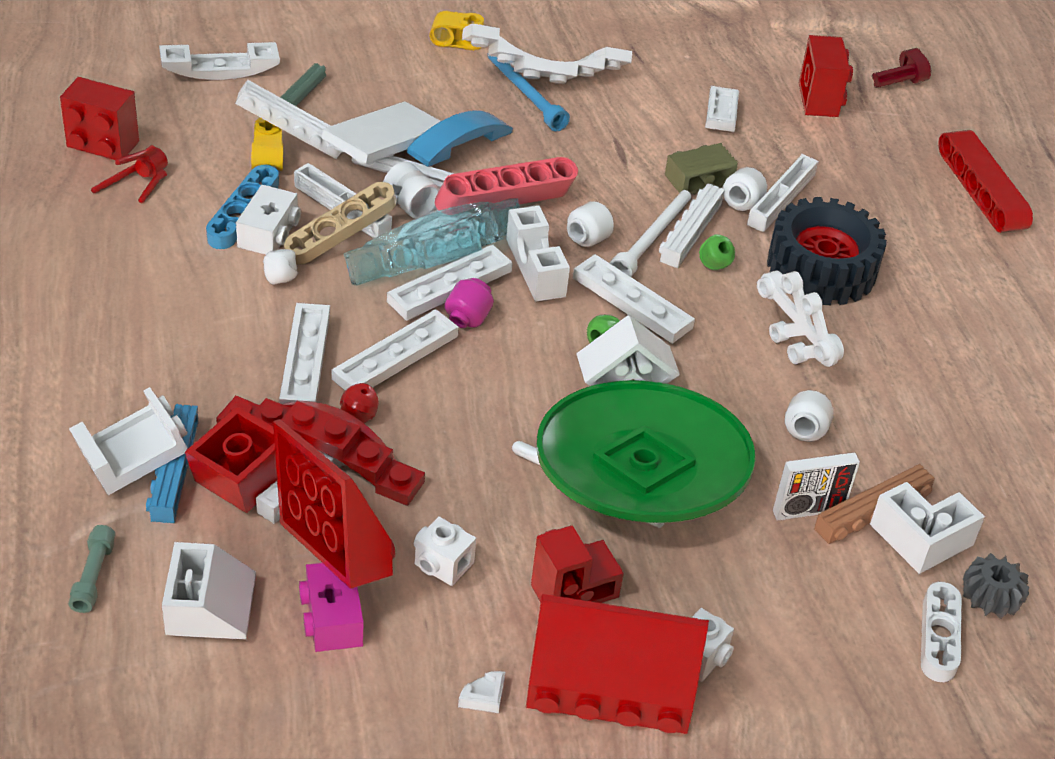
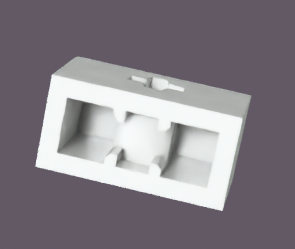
[236,185,301,255]

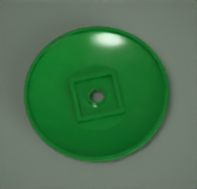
[536,380,755,523]

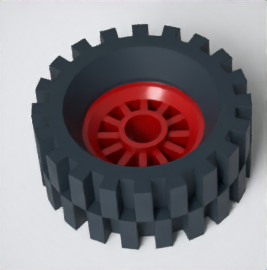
[767,197,887,306]

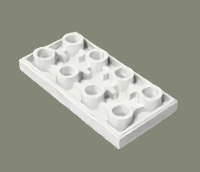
[322,101,440,165]

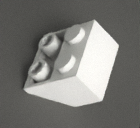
[162,542,256,640]

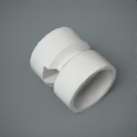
[383,162,440,219]

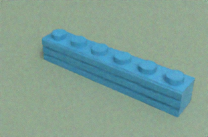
[146,404,199,523]

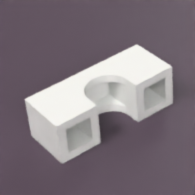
[506,205,570,302]

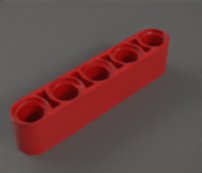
[938,130,1033,233]

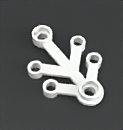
[757,271,844,367]

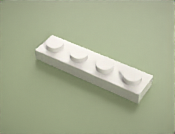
[387,244,512,321]
[573,254,695,344]
[279,303,330,404]
[332,309,459,390]

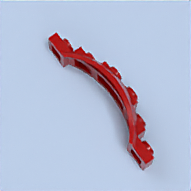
[216,395,425,506]

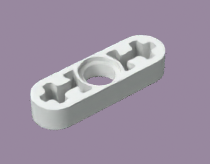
[921,582,962,682]

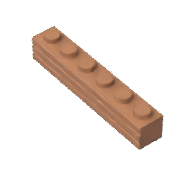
[814,464,935,544]

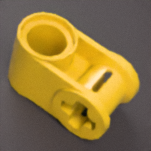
[429,11,484,50]
[251,118,283,171]

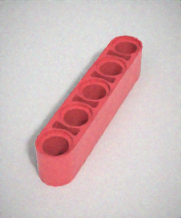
[435,157,578,216]

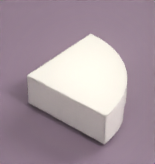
[458,671,505,713]

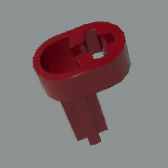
[872,48,931,88]

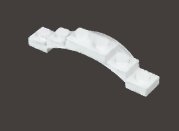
[462,23,632,84]

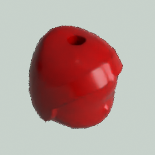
[339,383,379,424]

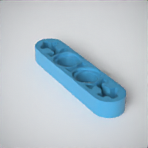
[206,165,279,249]

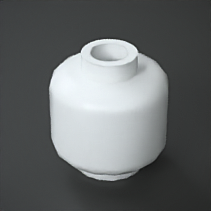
[723,167,767,211]
[567,202,614,247]
[785,390,833,442]

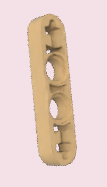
[284,182,397,265]

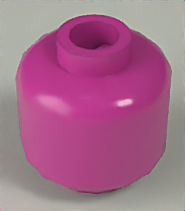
[445,278,494,328]

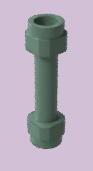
[68,525,116,613]

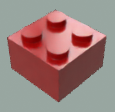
[798,35,853,117]
[60,76,139,160]
[185,406,277,513]

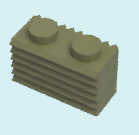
[665,143,738,195]

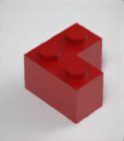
[531,525,624,603]

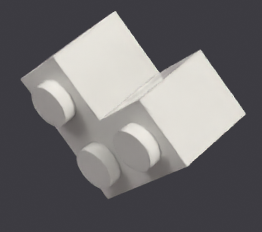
[576,315,680,386]
[870,482,985,574]

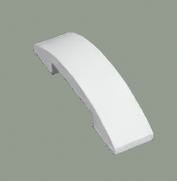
[159,42,280,80]

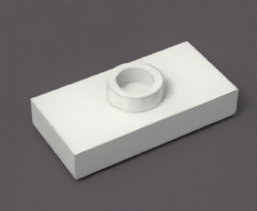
[705,86,739,132]

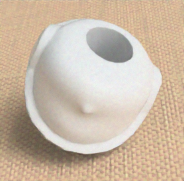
[263,249,298,285]

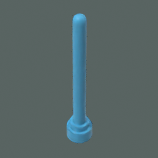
[487,53,570,131]

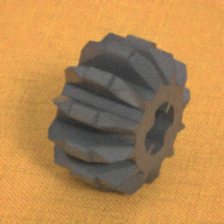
[962,553,1029,619]

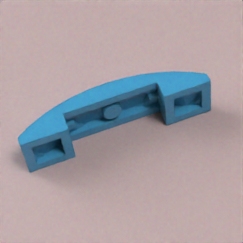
[407,110,513,167]

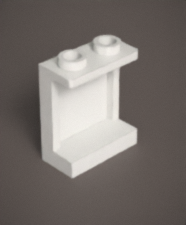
[69,387,188,495]

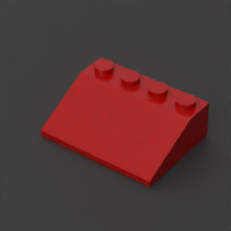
[273,420,396,589]
[526,594,709,734]

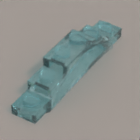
[344,198,520,286]

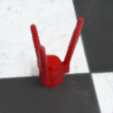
[91,145,168,203]

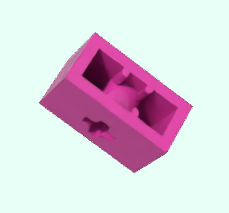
[299,563,363,652]

